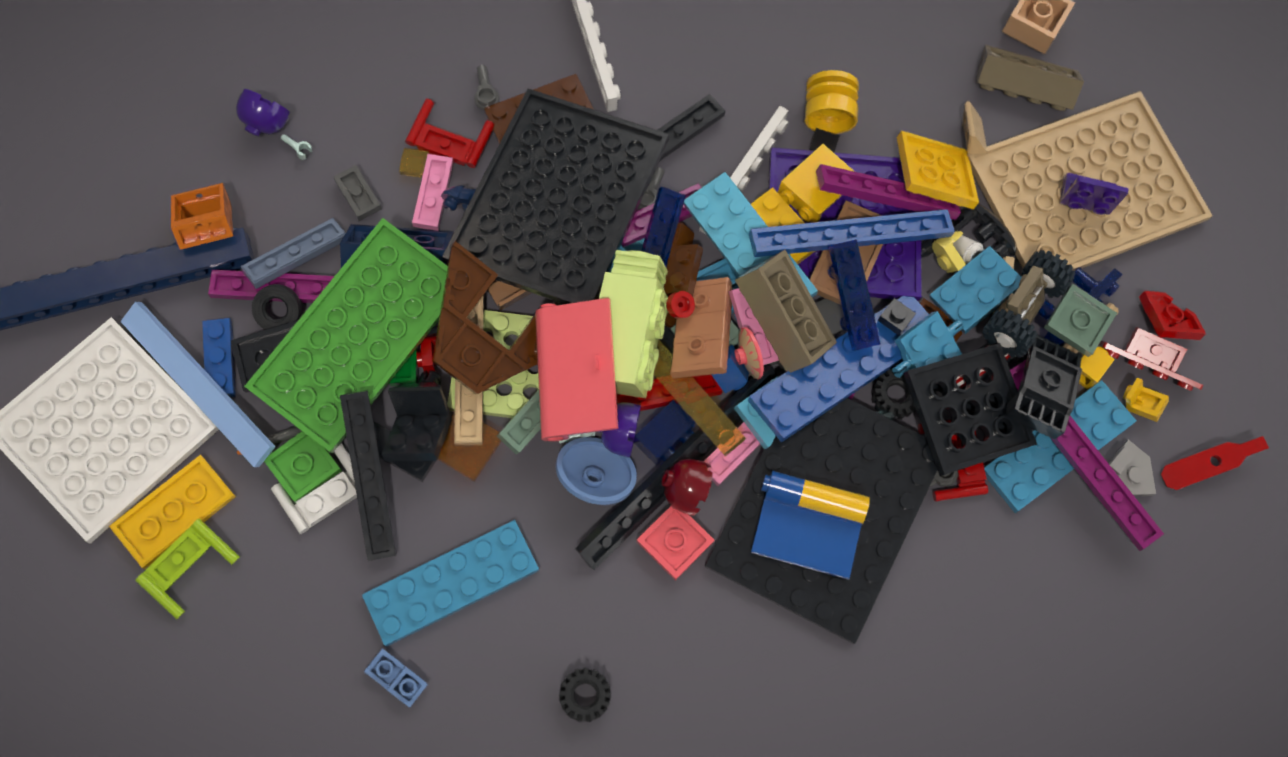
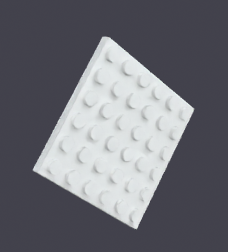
[0,317,219,544]

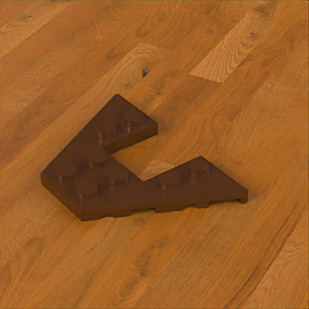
[432,241,538,394]

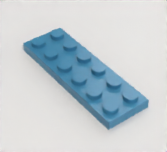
[984,380,1137,513]
[362,520,539,647]

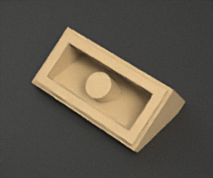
[963,101,987,155]

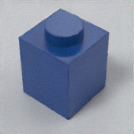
[711,345,749,393]

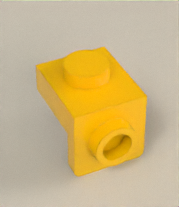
[1123,378,1169,422]

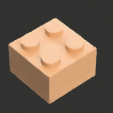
[1002,0,1075,54]

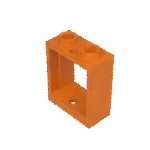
[171,183,233,250]

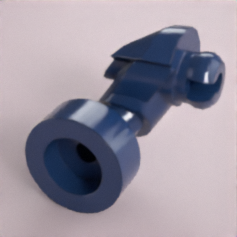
[441,186,476,212]

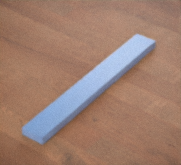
[121,301,275,467]

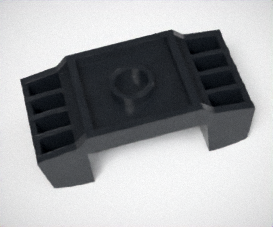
[1005,334,1082,440]

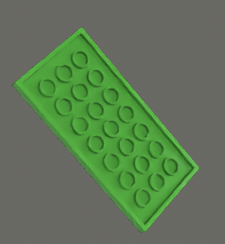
[244,218,448,453]

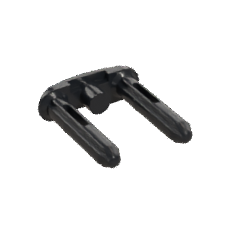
[921,203,1017,258]

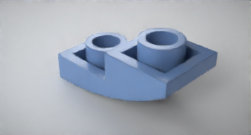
[364,648,428,708]

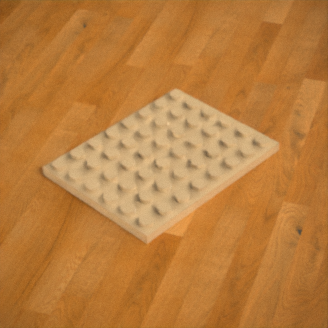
[967,91,1213,271]

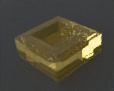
[399,148,429,178]

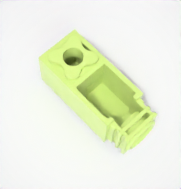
[599,250,668,398]

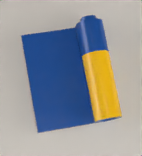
[751,471,870,580]

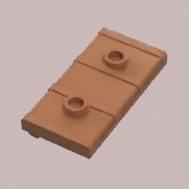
[670,277,733,378]

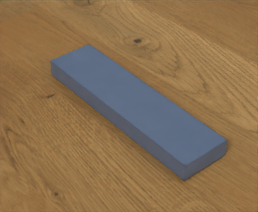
[241,218,346,289]

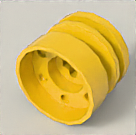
[805,70,859,134]

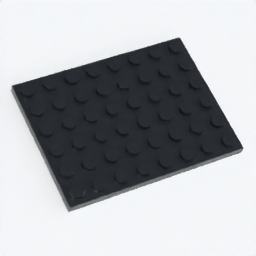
[442,88,669,304]
[705,398,937,644]

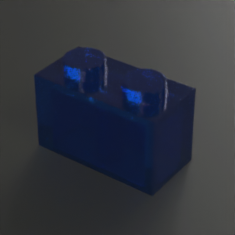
[634,400,696,465]

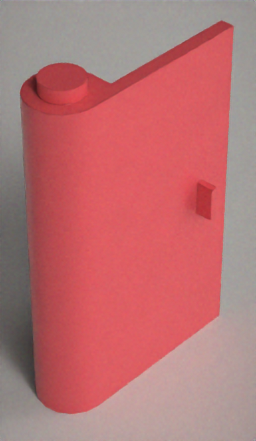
[535,298,618,441]

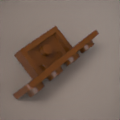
[664,223,703,327]

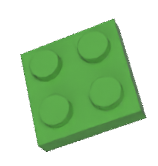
[264,431,342,504]

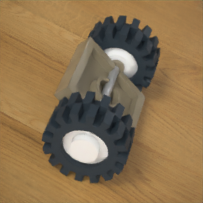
[983,250,1075,358]

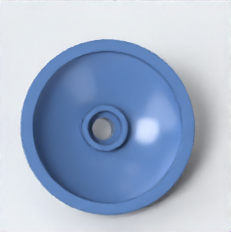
[556,437,637,505]

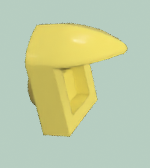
[932,231,966,273]

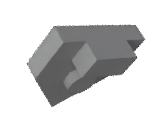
[1108,440,1156,496]

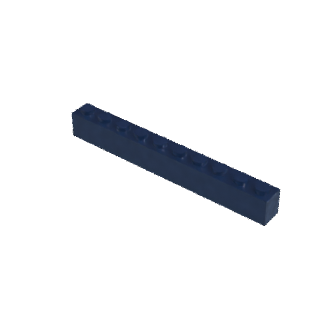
[0,228,254,331]

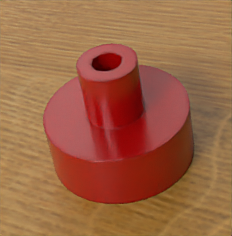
[666,291,695,319]

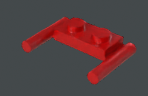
[405,99,495,168]
[918,420,988,502]

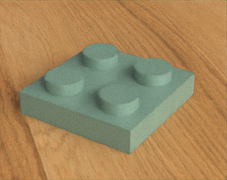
[1044,284,1117,357]

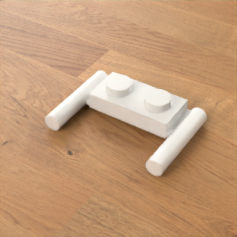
[271,444,357,534]

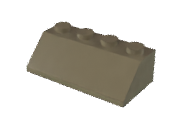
[976,45,1084,111]
[735,250,837,373]

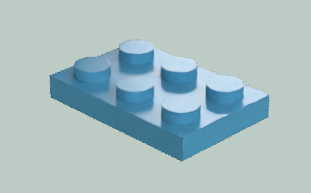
[930,246,1022,334]

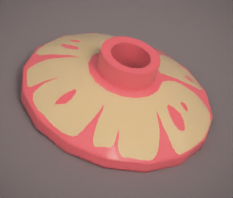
[734,327,764,379]

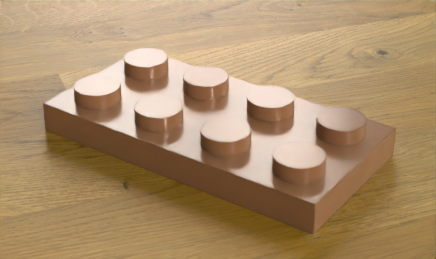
[810,201,883,310]

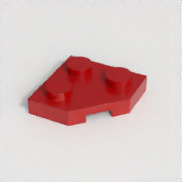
[1139,291,1206,340]

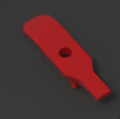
[1161,436,1269,490]

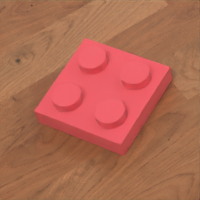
[636,506,715,581]

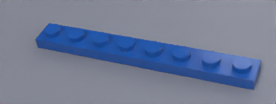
[749,209,955,257]

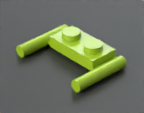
[135,519,240,619]

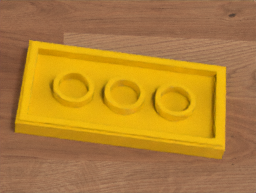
[109,454,236,569]

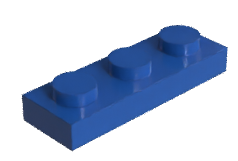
[202,318,236,397]

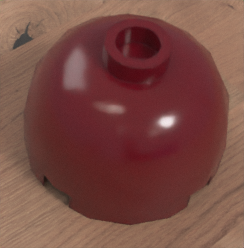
[662,459,713,516]

